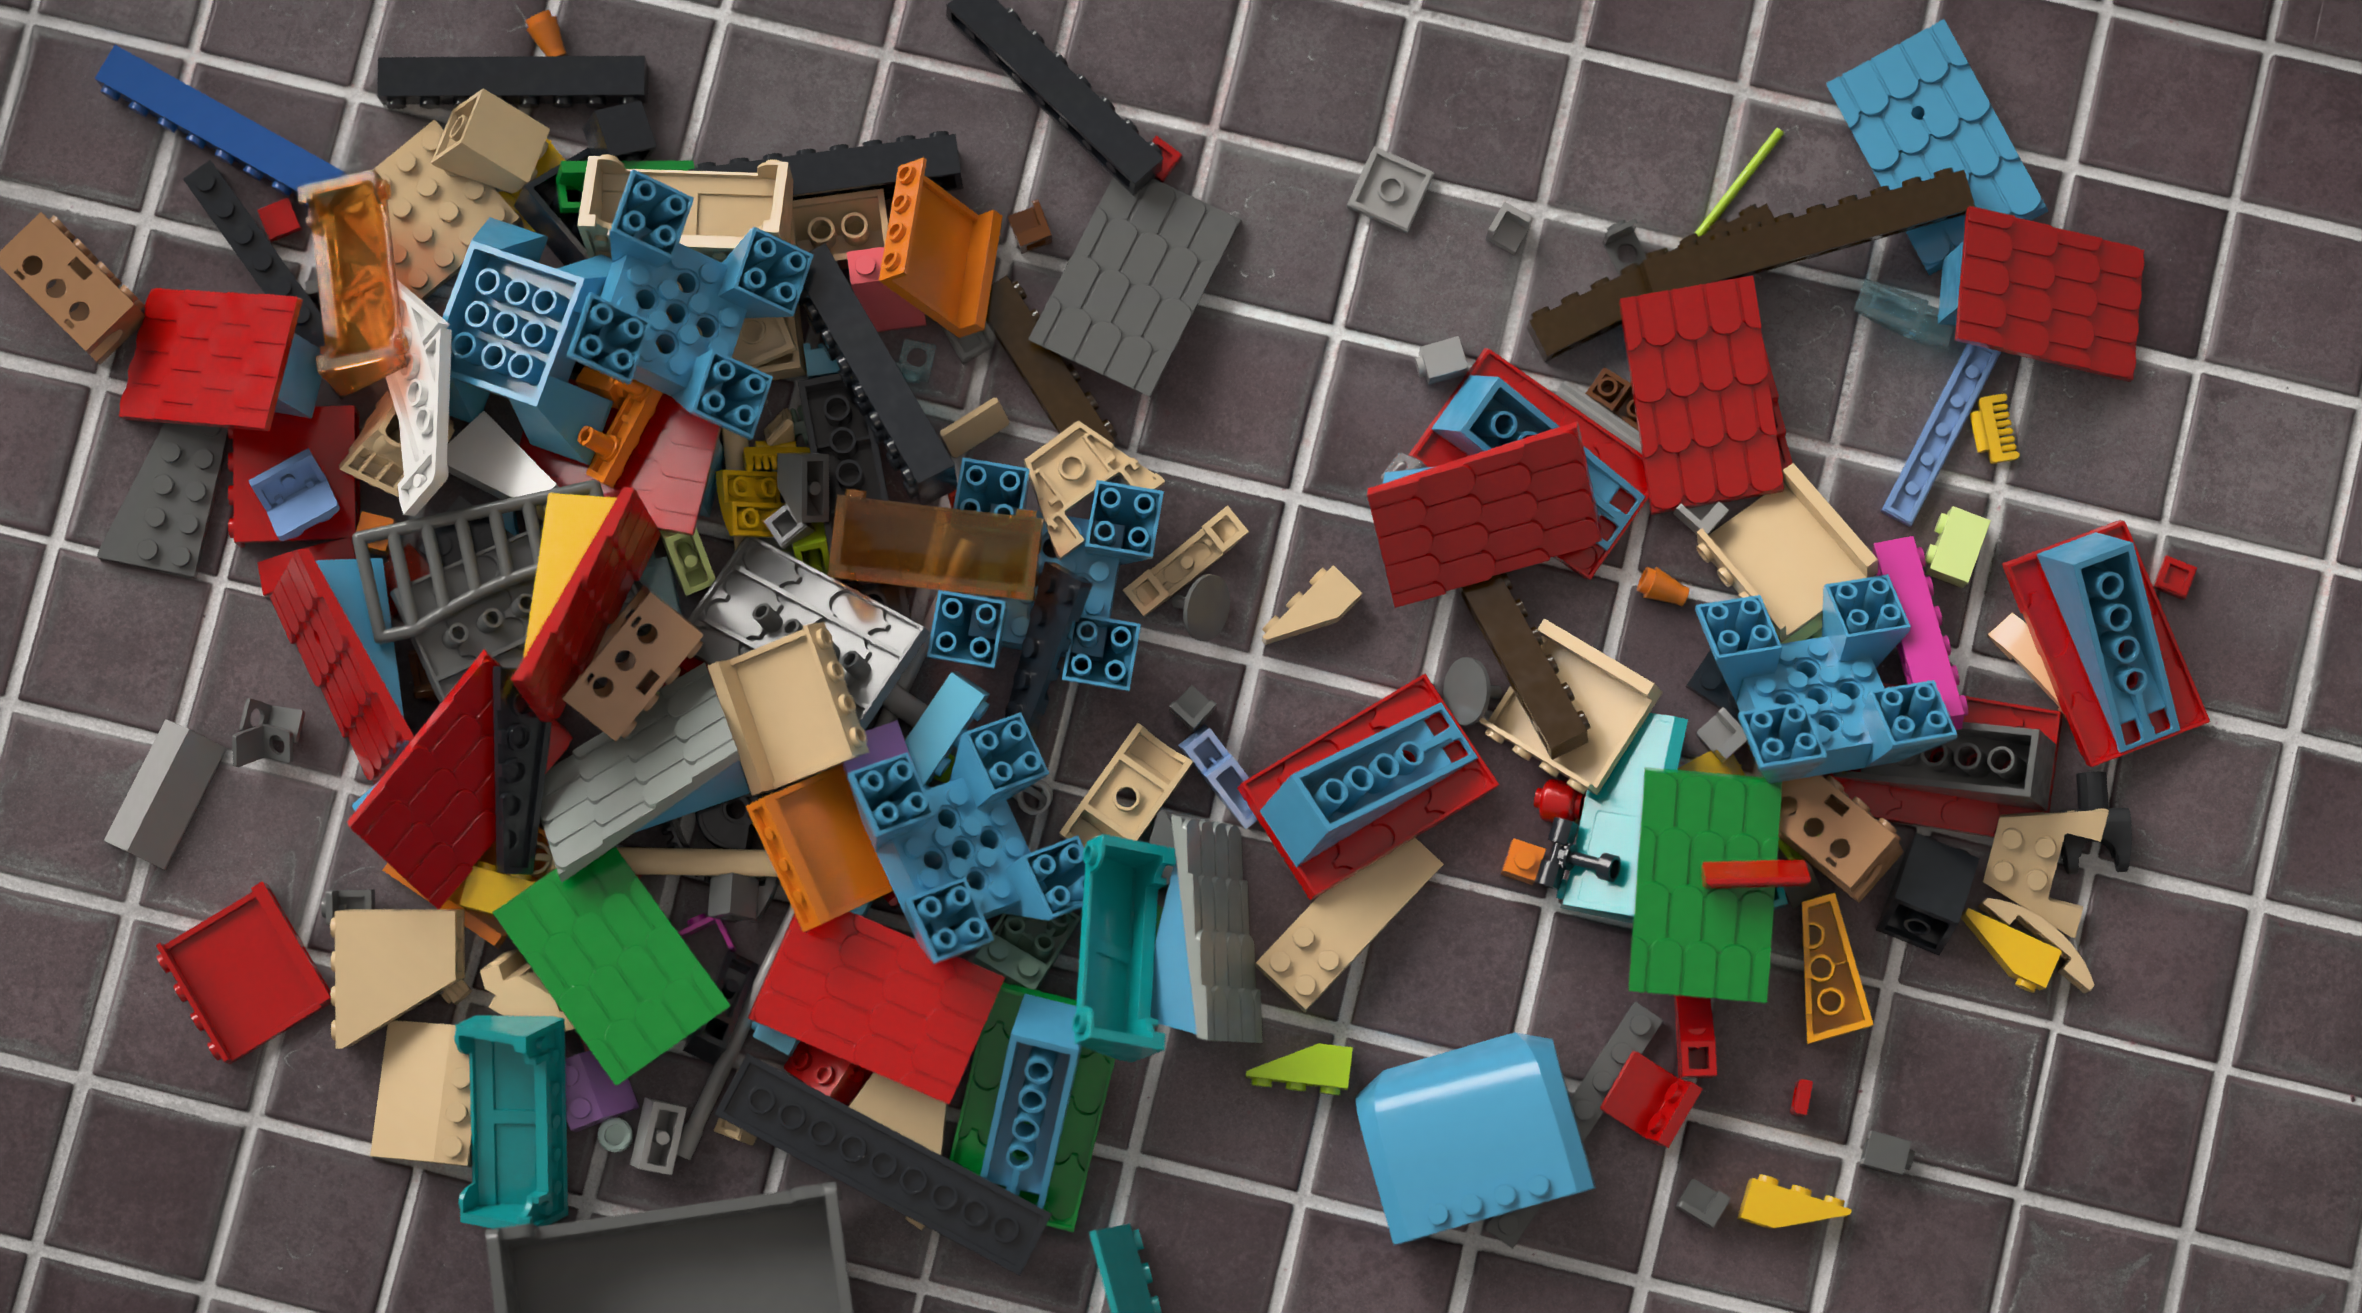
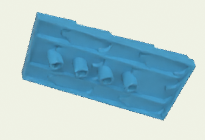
[1826,19,2048,275]

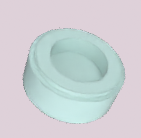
[598,1118,633,1153]

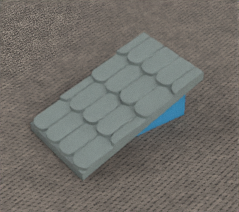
[540,662,750,883]
[1151,815,1262,1043]

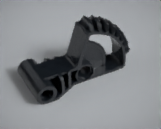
[662,786,790,883]

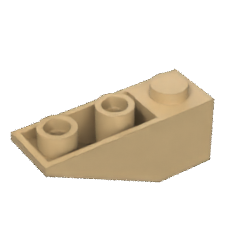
[1262,565,1362,645]

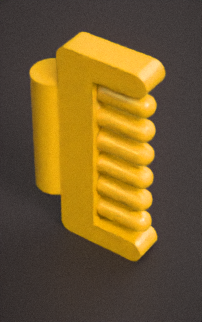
[1969,394,2020,464]
[743,441,811,472]

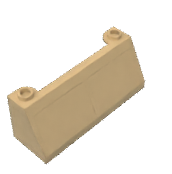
[577,154,793,263]

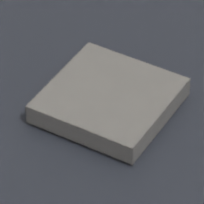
[1347,146,1435,234]

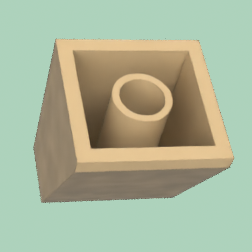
[431,88,550,193]

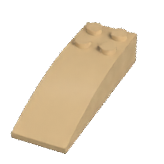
[1255,838,1444,1013]

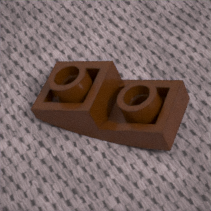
[1585,367,1638,430]

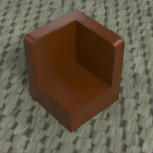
[1008,199,1053,254]

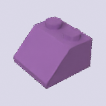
[565,1051,639,1133]

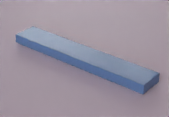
[1880,344,2001,527]

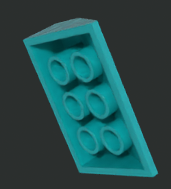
[1089,1223,1162,1313]

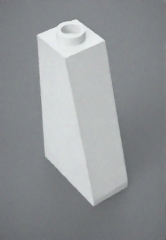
[447,411,559,521]

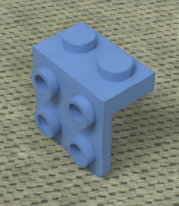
[249,448,340,541]

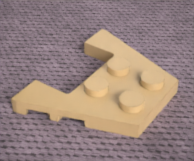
[1024,421,1165,560]
[1983,808,2109,938]

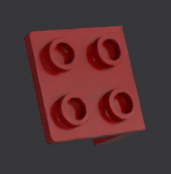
[783,1041,873,1107]
[1600,1051,1702,1148]

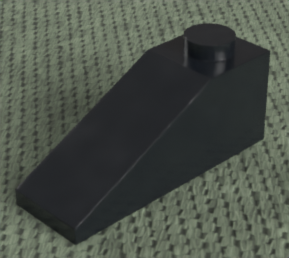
[683,951,759,1065]

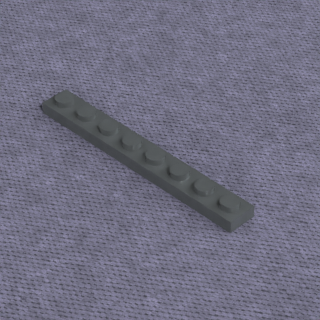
[1484,1001,1664,1249]

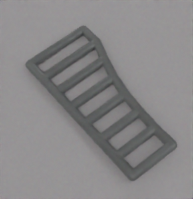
[352,480,604,644]

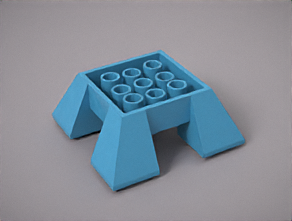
[566,169,814,440]
[442,217,642,465]
[927,457,1164,691]
[1695,575,1958,784]
[847,713,1085,964]

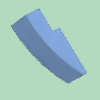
[1178,724,1257,829]

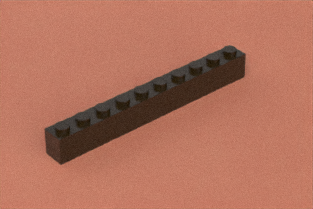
[1639,167,1975,294]

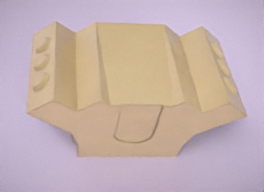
[339,391,455,497]
[480,949,575,1031]

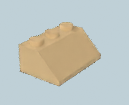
[791,188,889,270]

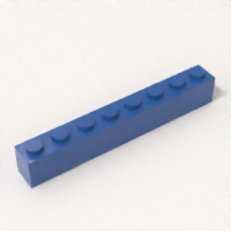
[94,45,349,213]

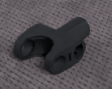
[2059,772,2132,874]

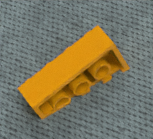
[1802,893,1874,1045]

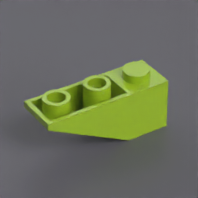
[1245,1043,1353,1096]

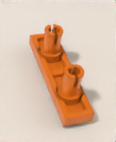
[577,377,663,488]

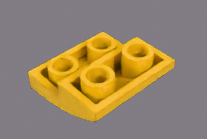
[715,470,785,537]

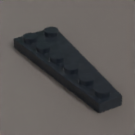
[1005,562,1093,740]
[493,666,552,875]

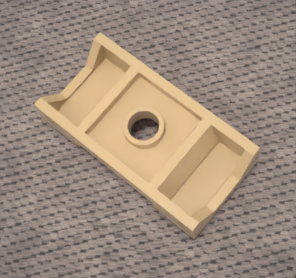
[1059,723,1193,848]

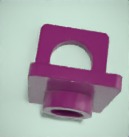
[678,913,737,952]

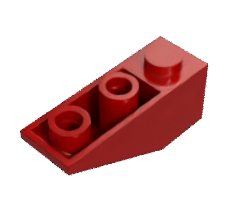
[1674,995,1717,1079]

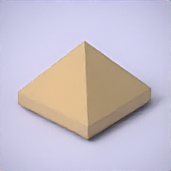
[764,408,795,446]

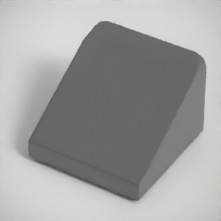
[764,503,816,548]
[1783,861,1823,909]

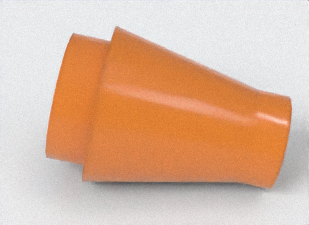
[526,10,567,56]
[1637,567,1690,607]

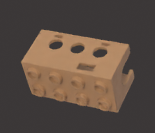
[0,212,146,365]
[561,585,704,741]
[1779,775,1903,903]

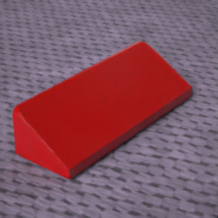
[1702,860,1811,889]

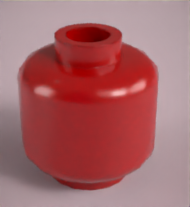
[1534,779,1585,823]

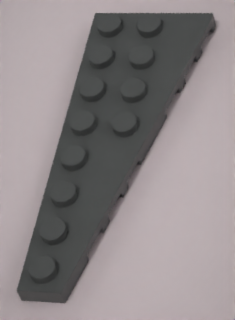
[97,423,229,579]

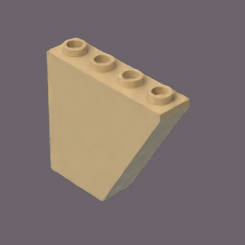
[330,909,465,1048]
[849,1073,948,1231]

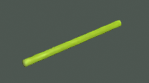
[1695,128,1784,237]

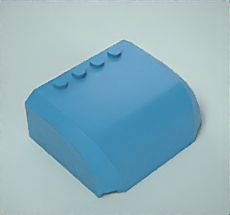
[1356,1032,1597,1245]

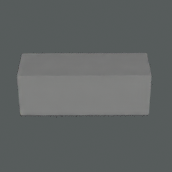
[104,719,227,870]

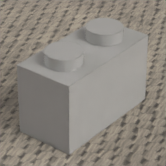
[630,1097,687,1175]

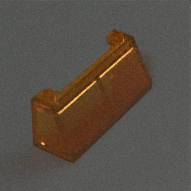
[297,169,410,396]
[828,489,1044,601]

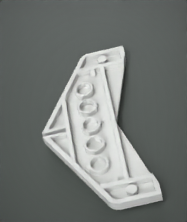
[339,266,452,516]

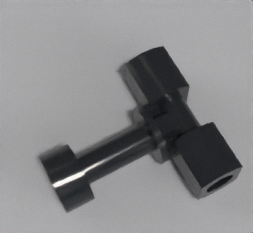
[1535,817,1621,890]

